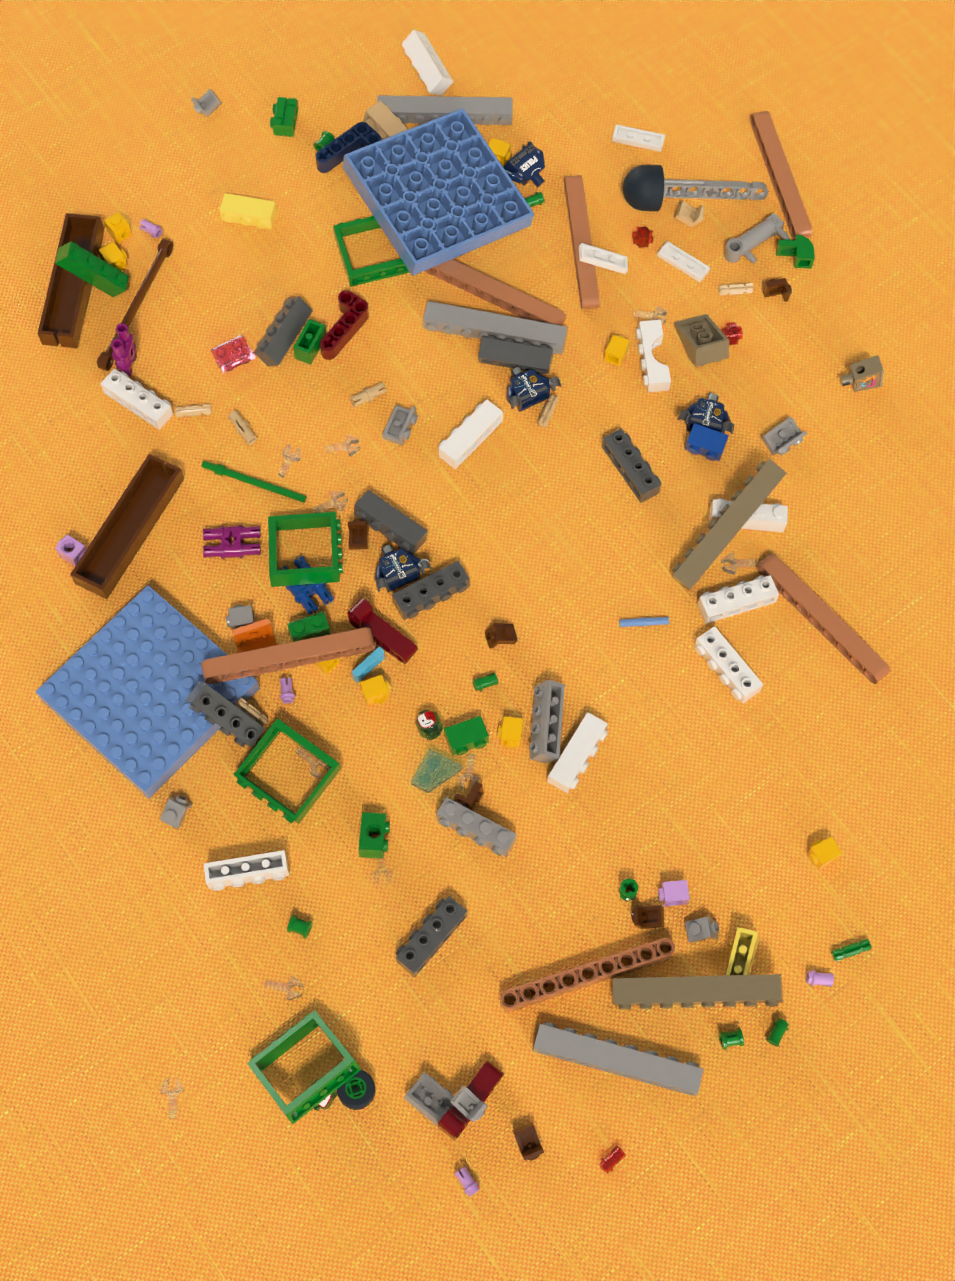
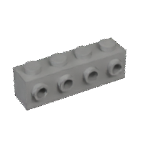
[529,680,565,764]
[436,797,517,858]

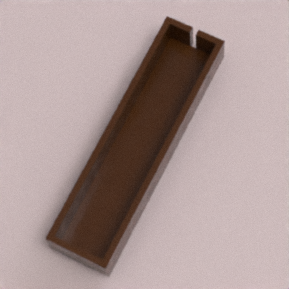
[37,213,104,348]
[70,454,184,599]

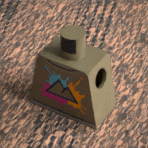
[840,355,884,392]

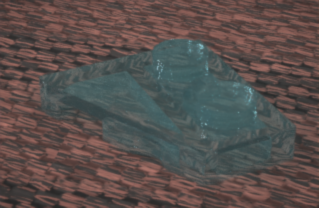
[411,749,463,793]

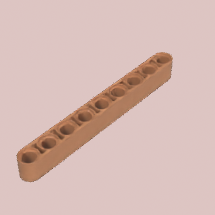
[750,111,812,240]
[564,175,600,309]
[425,259,567,326]
[756,553,891,684]
[201,628,376,684]
[500,938,675,1012]

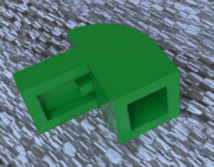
[776,235,815,269]

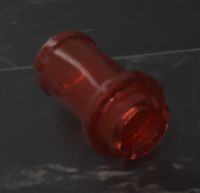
[599,1146,626,1174]

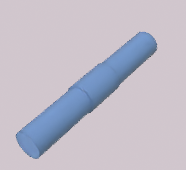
[619,617,669,627]

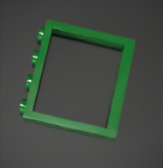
[333,216,410,287]
[268,512,343,587]
[234,718,342,824]
[247,1010,361,1125]

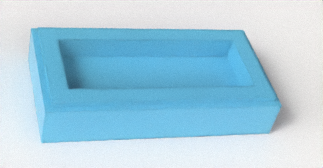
[351,646,385,683]

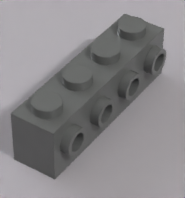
[254,296,313,367]
[478,336,553,375]
[601,428,661,503]
[354,490,428,555]
[392,560,470,620]
[185,681,265,748]
[395,896,468,977]

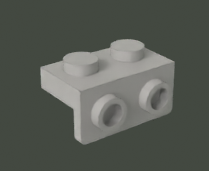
[382,405,418,446]
[761,416,807,455]
[404,1072,454,1126]

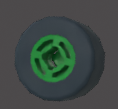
[337,1070,376,1110]

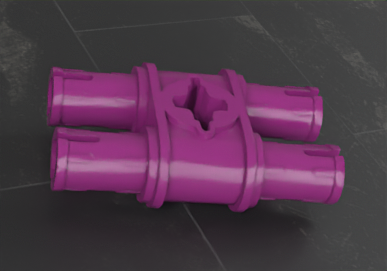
[111,323,137,377]
[203,524,261,559]

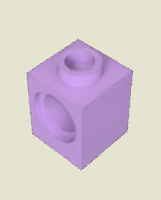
[55,535,86,566]
[658,880,690,907]

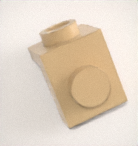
[675,201,705,228]

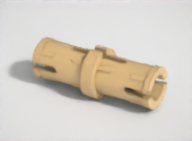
[350,382,387,408]
[228,411,257,445]

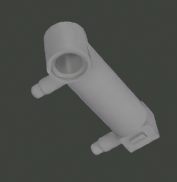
[724,213,790,263]

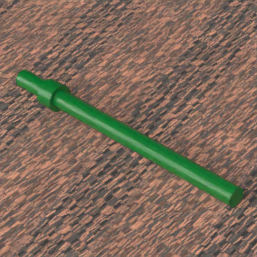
[201,461,307,503]

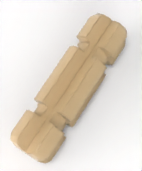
[719,283,754,296]
[538,394,559,428]
[175,404,212,418]
[235,698,268,726]

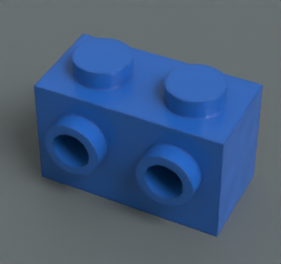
[685,423,729,461]

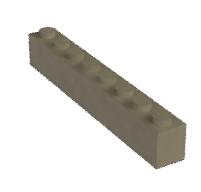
[671,459,787,591]
[613,974,783,1010]

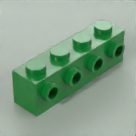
[55,241,129,297]

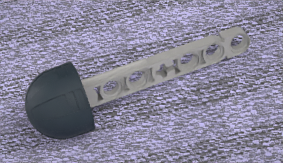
[623,165,768,211]

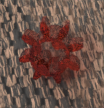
[632,226,654,248]
[722,322,743,345]

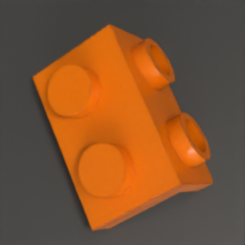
[232,618,277,653]

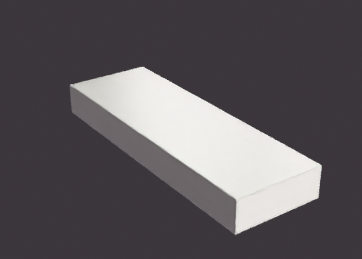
[612,124,665,152]
[657,241,711,282]
[579,243,628,274]

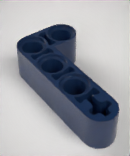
[315,122,381,173]

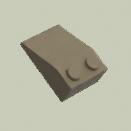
[674,314,729,367]

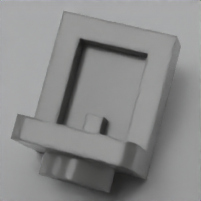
[191,89,222,117]
[160,795,193,829]
[685,917,719,943]
[450,1085,487,1122]

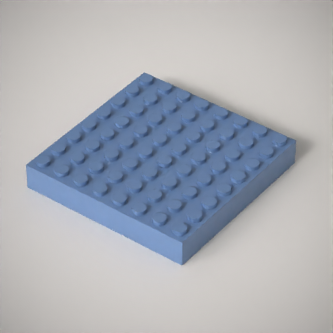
[342,108,534,276]
[35,585,260,799]

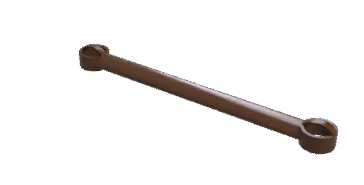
[97,238,174,371]

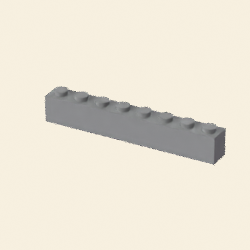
[377,95,513,126]
[423,301,568,354]
[533,1022,704,1097]

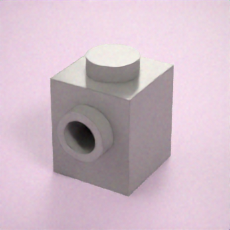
[226,605,255,630]

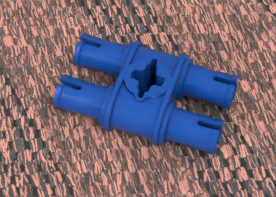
[279,556,334,615]

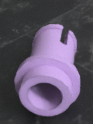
[139,219,163,238]
[280,677,295,704]
[806,970,834,987]
[454,1167,480,1197]

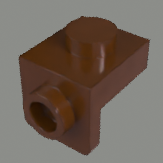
[763,278,792,302]
[348,519,369,550]
[485,623,518,648]
[454,782,484,810]
[631,905,664,929]
[512,1123,544,1160]

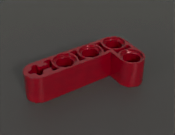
[320,291,369,360]
[347,598,418,664]
[438,1061,505,1141]

